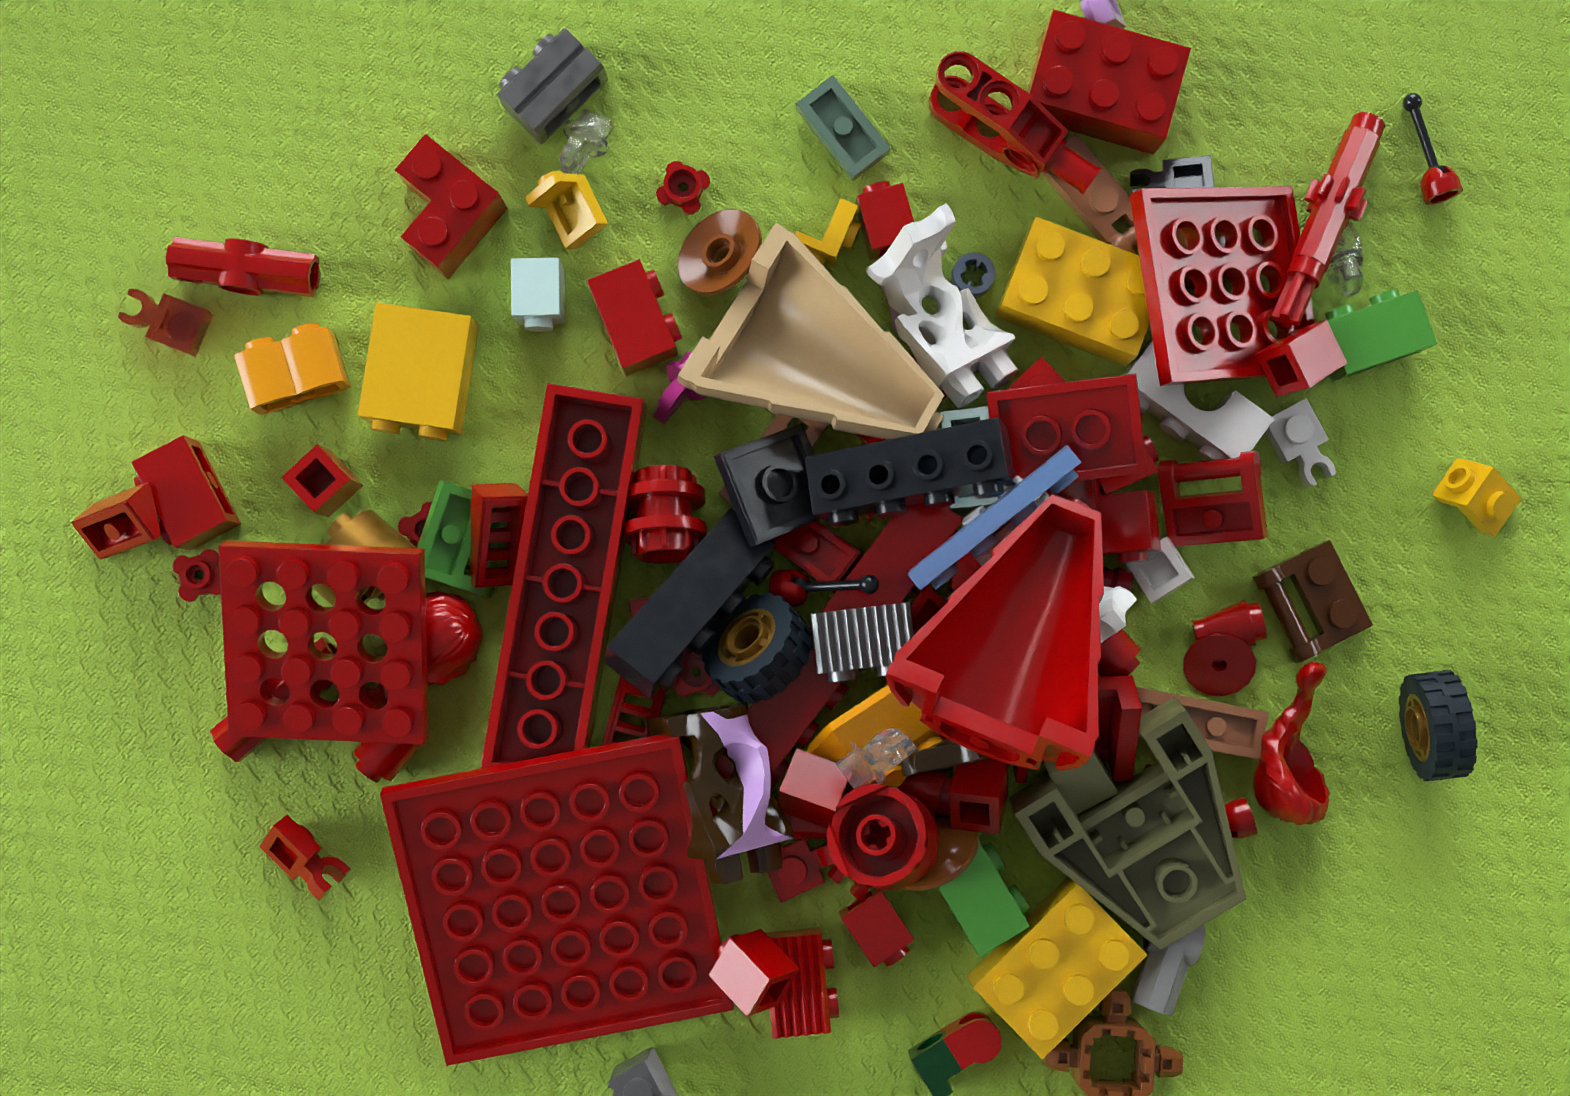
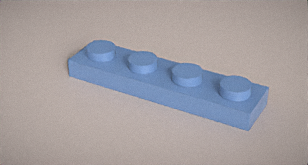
[907,445,1081,590]

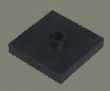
[714,423,820,547]

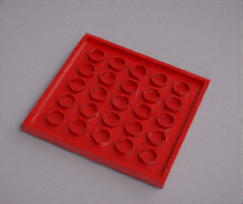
[380,733,734,1066]

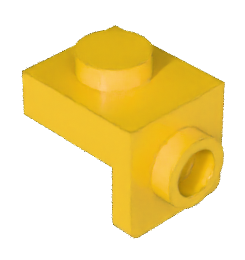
[525,171,608,249]
[794,198,862,268]
[1433,458,1522,537]

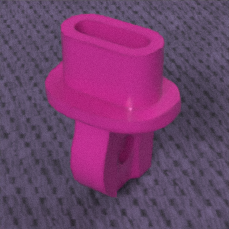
[653,351,707,424]

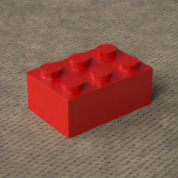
[1027,9,1191,155]

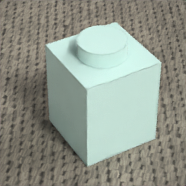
[511,258,565,332]

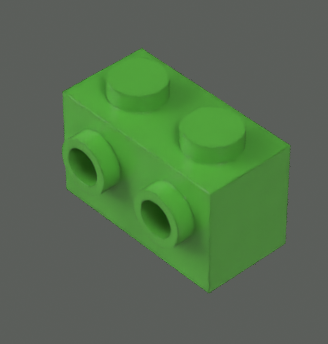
[1325,288,1437,382]
[937,841,1030,957]

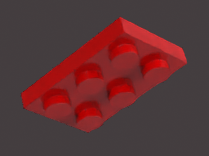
[986,373,1147,482]

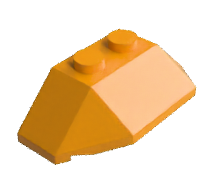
[806,685,947,794]

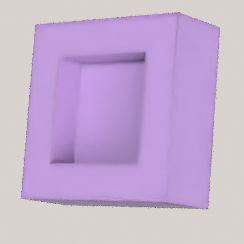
[1080,0,1126,29]

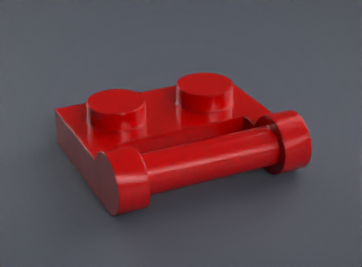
[1158,451,1268,547]

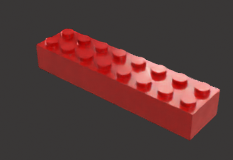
[480,383,648,769]

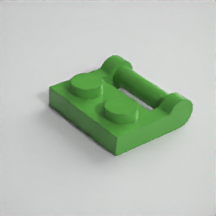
[417,480,507,598]

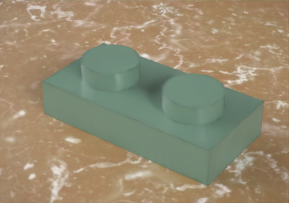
[796,75,891,181]

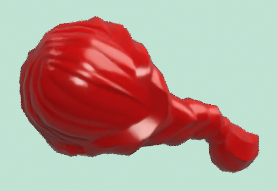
[364,591,483,703]
[1253,661,1330,825]

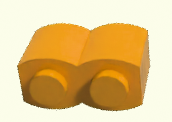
[234,323,351,415]

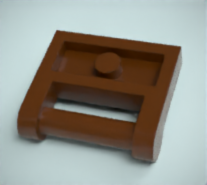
[1252,540,1373,663]

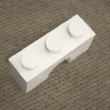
[1124,339,1274,461]

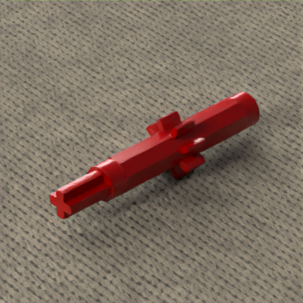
[1271,112,1385,329]

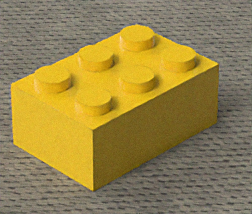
[995,216,1150,366]
[967,877,1147,1060]

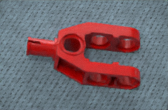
[929,51,1101,195]

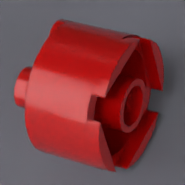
[826,784,939,890]

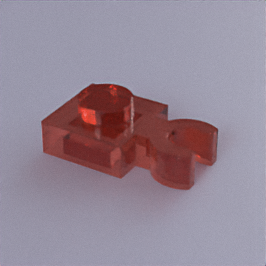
[118,289,213,357]

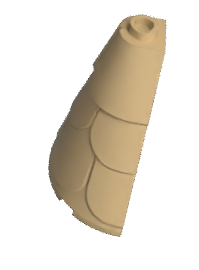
[677,223,945,440]

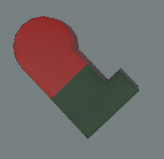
[908,1012,1002,1096]

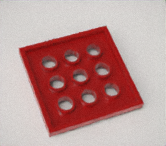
[1129,186,1315,386]
[218,540,429,745]

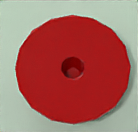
[1183,633,1256,696]

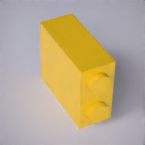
[358,302,479,441]

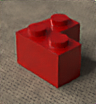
[395,134,508,279]

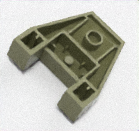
[1009,696,1246,950]

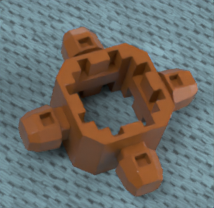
[1043,988,1183,1096]

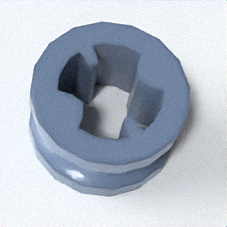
[951,252,995,298]

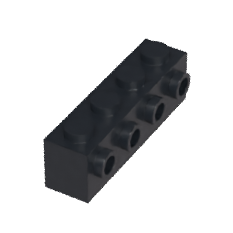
[805,417,1017,527]
[605,508,777,699]

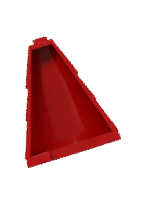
[886,494,1104,771]

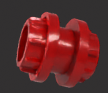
[622,465,707,564]

